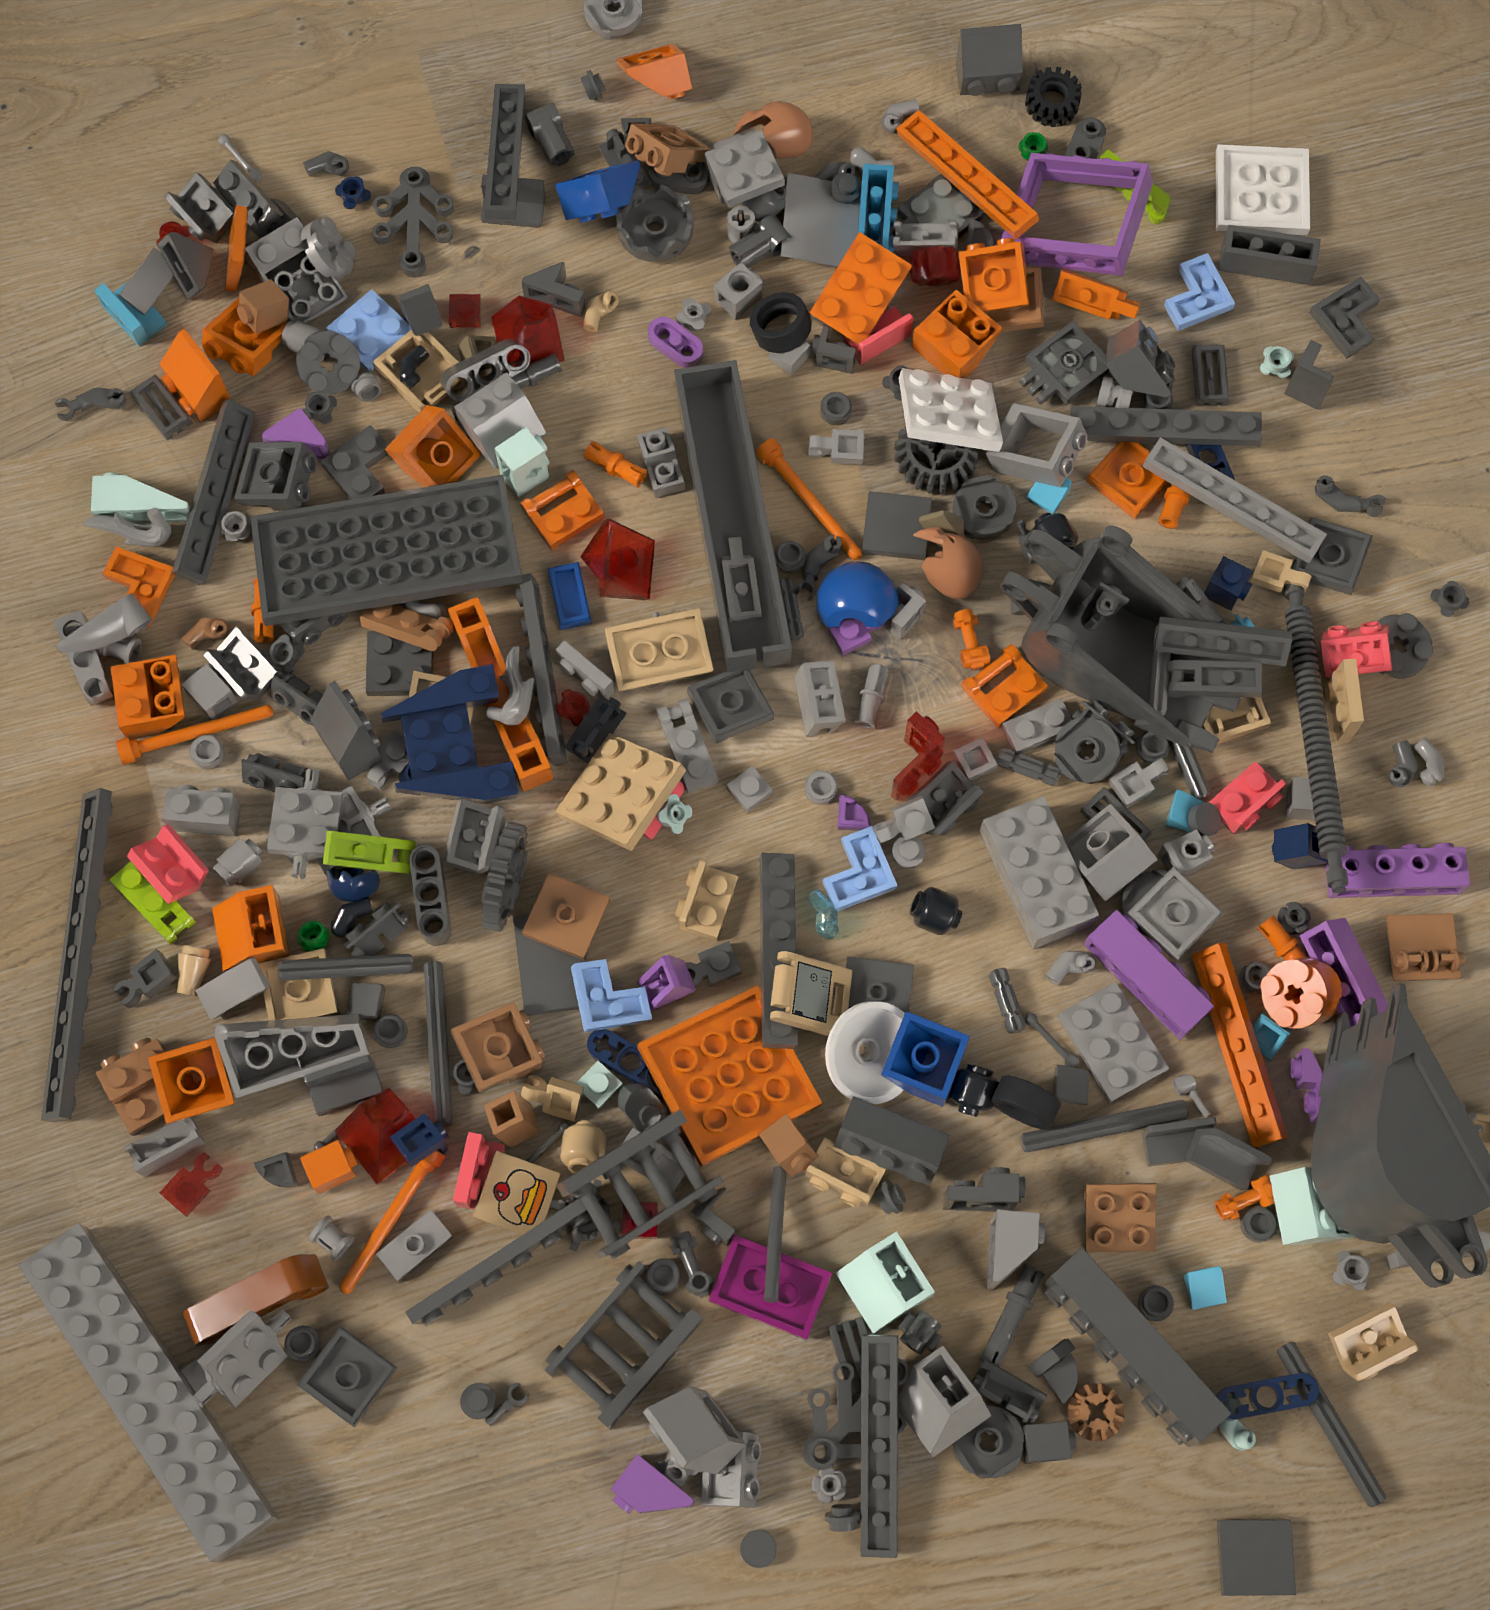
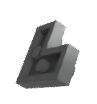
[1309,277,1380,359]
[320,425,388,500]

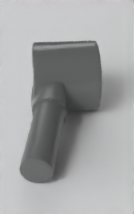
[485,1383,529,1426]

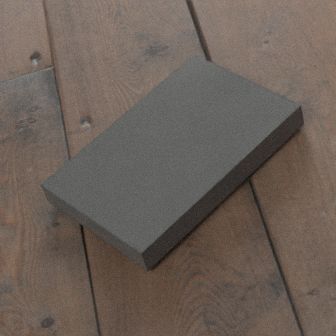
[513,914,587,1016]

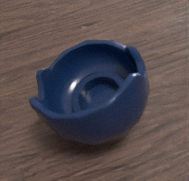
[327,868,380,902]

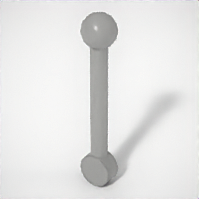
[218,134,262,183]

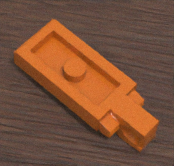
[1051,268,1141,320]

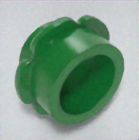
[1018,132,1048,161]
[297,920,330,952]

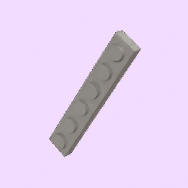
[1142,437,1327,563]

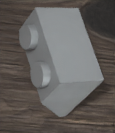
[455,372,546,469]
[1065,804,1158,901]
[986,1209,1045,1290]

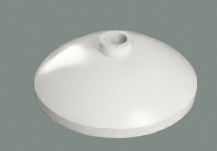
[825,1001,905,1104]

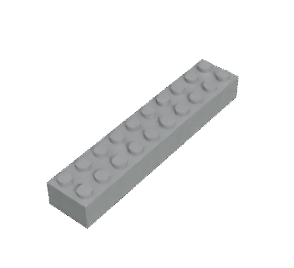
[19,1223,279,1563]

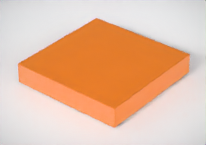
[225,205,248,292]
[1086,442,1168,519]

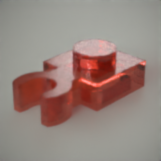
[159,1152,223,1217]

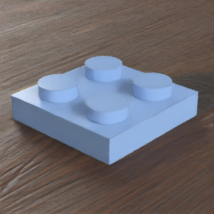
[326,289,411,373]

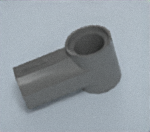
[524,103,575,166]
[729,215,792,268]

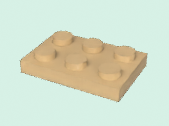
[604,608,714,693]

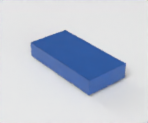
[548,562,592,630]

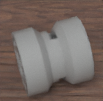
[1096,376,1133,408]

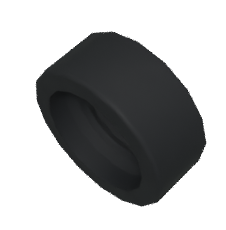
[750,292,812,353]
[991,1075,1061,1130]

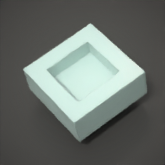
[576,1061,623,1110]

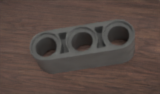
[440,339,530,401]
[410,845,451,946]

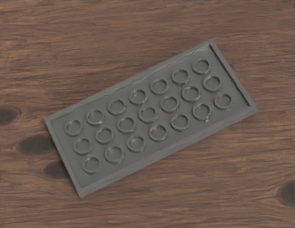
[250,474,523,626]

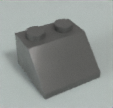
[956,24,1023,96]

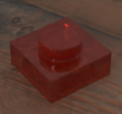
[449,294,481,328]

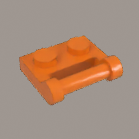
[520,470,604,551]
[961,644,1048,729]

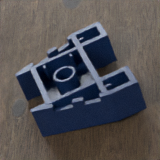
[381,664,519,804]

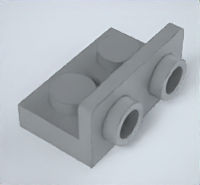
[701,1432,761,1508]

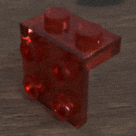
[891,711,945,801]

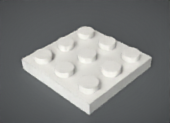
[1216,144,1310,235]
[899,368,1003,452]

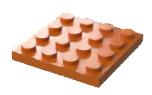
[637,985,823,1167]

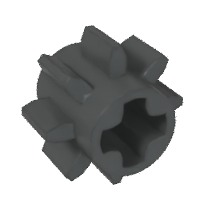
[898,1310,943,1355]

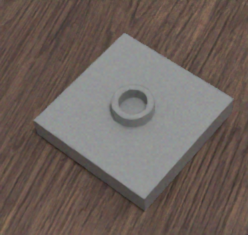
[1127,866,1223,961]

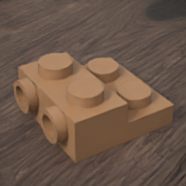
[625,123,713,176]
[451,1002,545,1093]
[95,1038,167,1136]

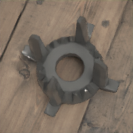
[550,1179,621,1251]

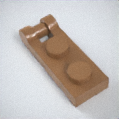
[360,604,454,651]

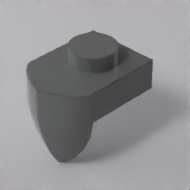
[618,1083,670,1132]
[689,1187,735,1246]

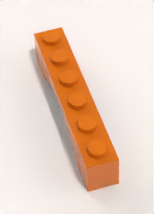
[448,597,554,792]

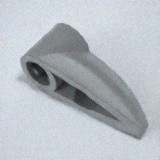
[55,593,153,652]

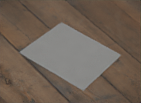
[781,172,861,267]

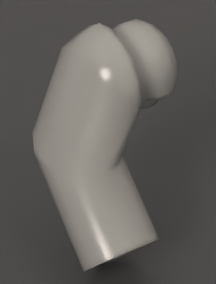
[881,99,919,132]
[850,147,893,174]
[1413,737,1445,786]

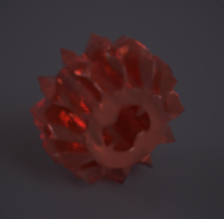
[910,245,961,287]

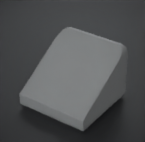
[767,341,811,376]

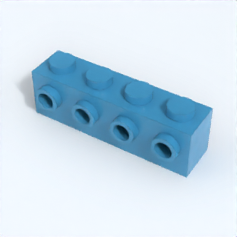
[858,164,899,253]

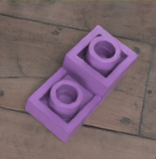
[1290,1048,1323,1124]

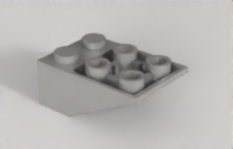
[244,217,348,324]

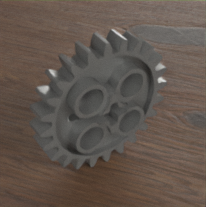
[482,822,528,932]

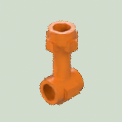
[953,609,990,671]
[1214,1174,1275,1221]

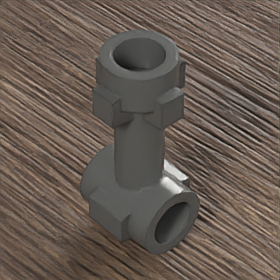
[670,1231,713,1298]

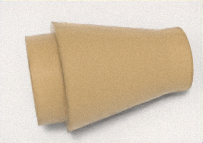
[177,945,211,996]

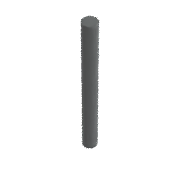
[764,1166,786,1303]

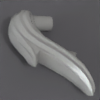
[83,508,172,546]
[486,646,534,725]

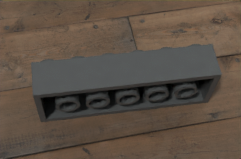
[1043,1248,1231,1447]

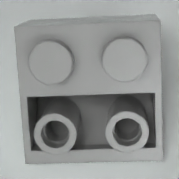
[898,1346,991,1457]
[643,1387,747,1474]

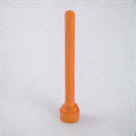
[755,438,862,560]
[116,705,274,766]
[339,1150,446,1294]

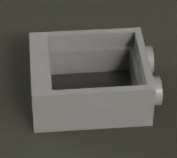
[986,403,1088,488]

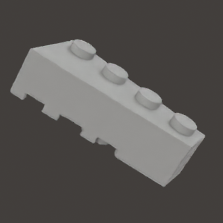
[214,1014,369,1098]

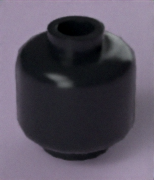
[1032,513,1078,550]
[910,887,962,935]
[950,1064,999,1117]

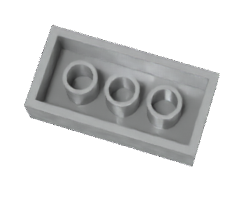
[980,796,1099,950]

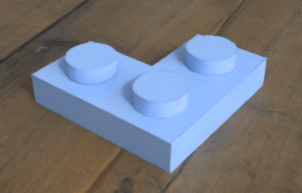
[1164,253,1235,331]
[823,826,897,912]
[571,959,652,1032]

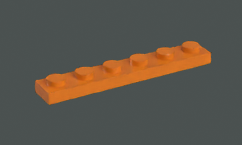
[896,110,1039,240]
[1191,943,1288,1149]

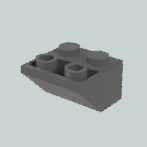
[1105,320,1175,397]
[310,681,383,781]

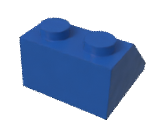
[555,160,640,223]
[881,1011,970,1107]

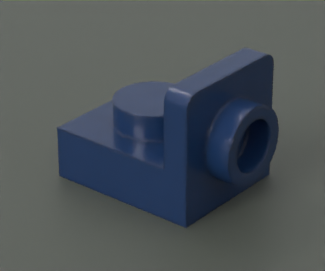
[390,1113,449,1168]

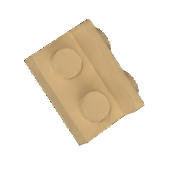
[675,860,739,941]

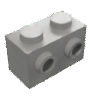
[162,785,241,836]

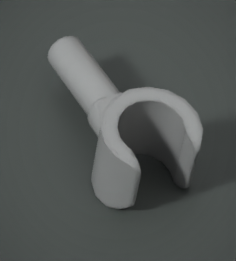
[1172,1074,1211,1118]

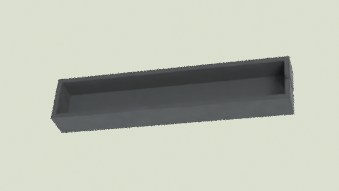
[674,360,792,672]

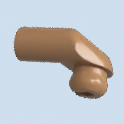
[181,618,229,650]

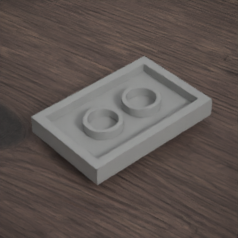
[1057,982,1170,1104]

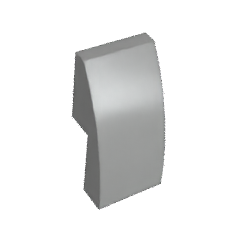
[118,248,174,315]
[637,427,686,498]
[195,957,270,1020]

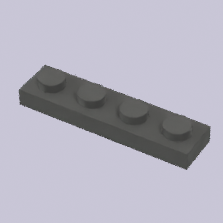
[1154,617,1293,666]

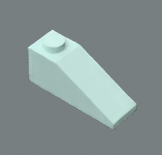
[91,472,191,523]

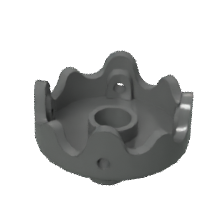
[617,185,694,262]

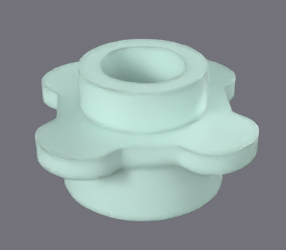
[1260,346,1294,379]
[657,794,692,834]

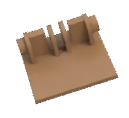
[1386,913,1465,981]
[1083,1183,1156,1252]

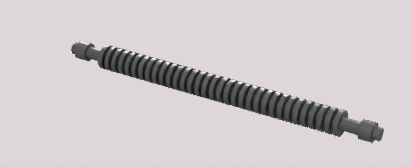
[1284,584,1349,893]

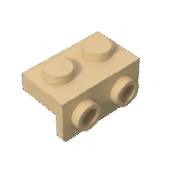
[805,1137,886,1209]
[1328,1302,1418,1381]

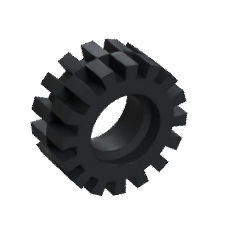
[1025,67,1082,127]

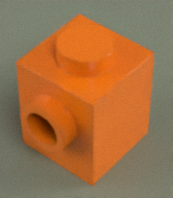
[300,1140,358,1194]

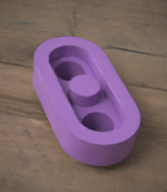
[648,317,703,368]

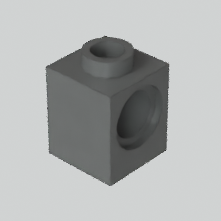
[1022,1421,1076,1464]

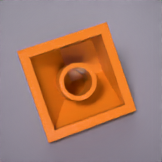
[616,43,692,99]
[148,1038,235,1124]

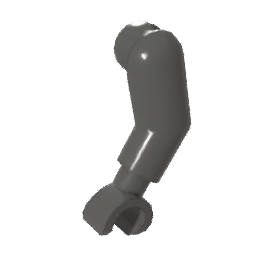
[55,387,126,421]
[1315,475,1386,517]
[795,535,842,601]

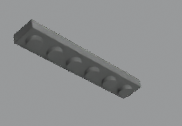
[484,84,525,220]
[172,399,255,585]
[1070,406,1262,447]
[516,573,568,766]
[759,852,798,1049]
[405,1198,592,1326]
[861,1334,899,1558]

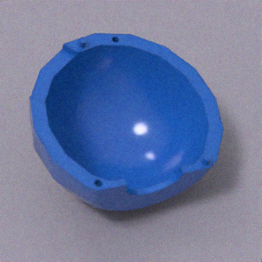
[816,561,898,628]

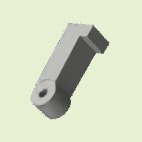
[53,610,114,706]

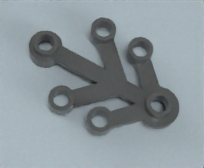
[372,166,454,278]
[803,1358,909,1470]

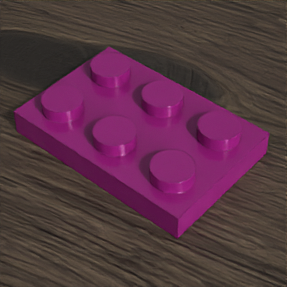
[709,1235,832,1341]

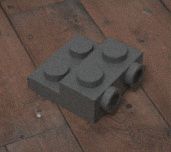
[234,442,318,511]
[943,1167,1025,1212]

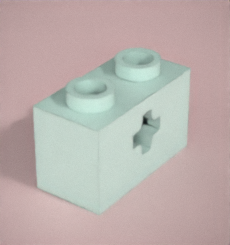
[495,427,550,499]

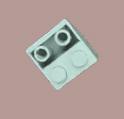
[1270,1167,1355,1245]
[836,1231,935,1334]

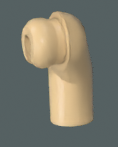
[583,291,619,332]

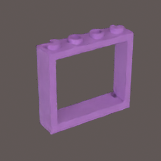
[1001,153,1153,276]

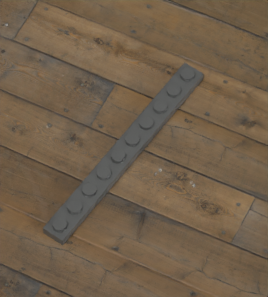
[41,788,113,1122]

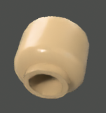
[560,1120,607,1173]

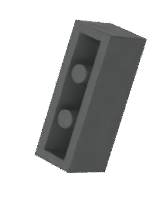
[1218,225,1321,285]
[833,1096,950,1186]

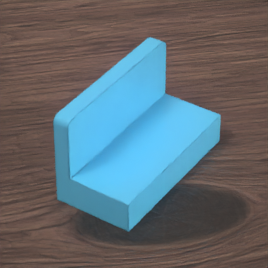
[94,282,167,346]

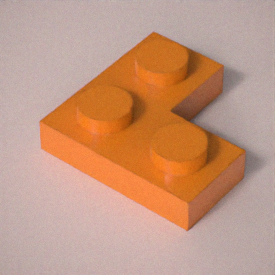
[102,546,176,628]

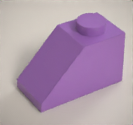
[610,1454,695,1514]

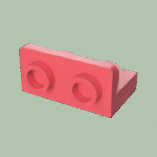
[1320,621,1392,678]
[1208,761,1287,834]
[127,824,209,904]
[453,1132,505,1210]

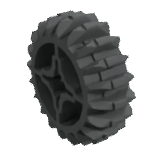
[894,426,979,495]

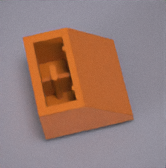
[912,290,1002,378]
[110,654,186,739]
[212,885,290,973]

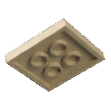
[555,733,687,851]

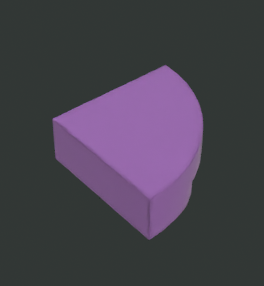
[837,795,871,831]

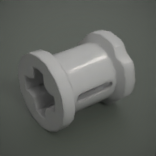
[727,205,755,244]
[99,638,142,664]
[308,1215,355,1261]

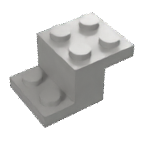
[702,128,785,208]

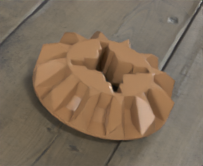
[1067,1383,1125,1442]

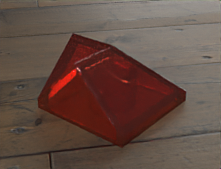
[491,295,565,364]
[580,519,655,600]
[335,1088,416,1185]

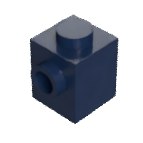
[1204,556,1253,611]
[1272,823,1327,869]

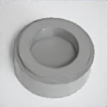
[190,735,225,769]
[805,770,838,805]

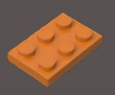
[809,232,912,345]

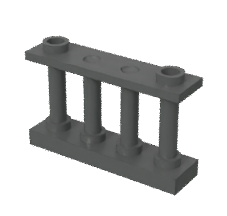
[556,1109,724,1260]
[545,1261,703,1429]

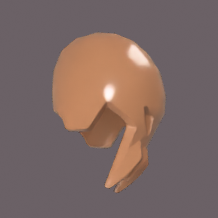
[734,101,813,159]
[913,527,984,600]

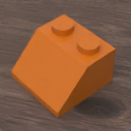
[160,328,231,423]
[385,405,482,487]

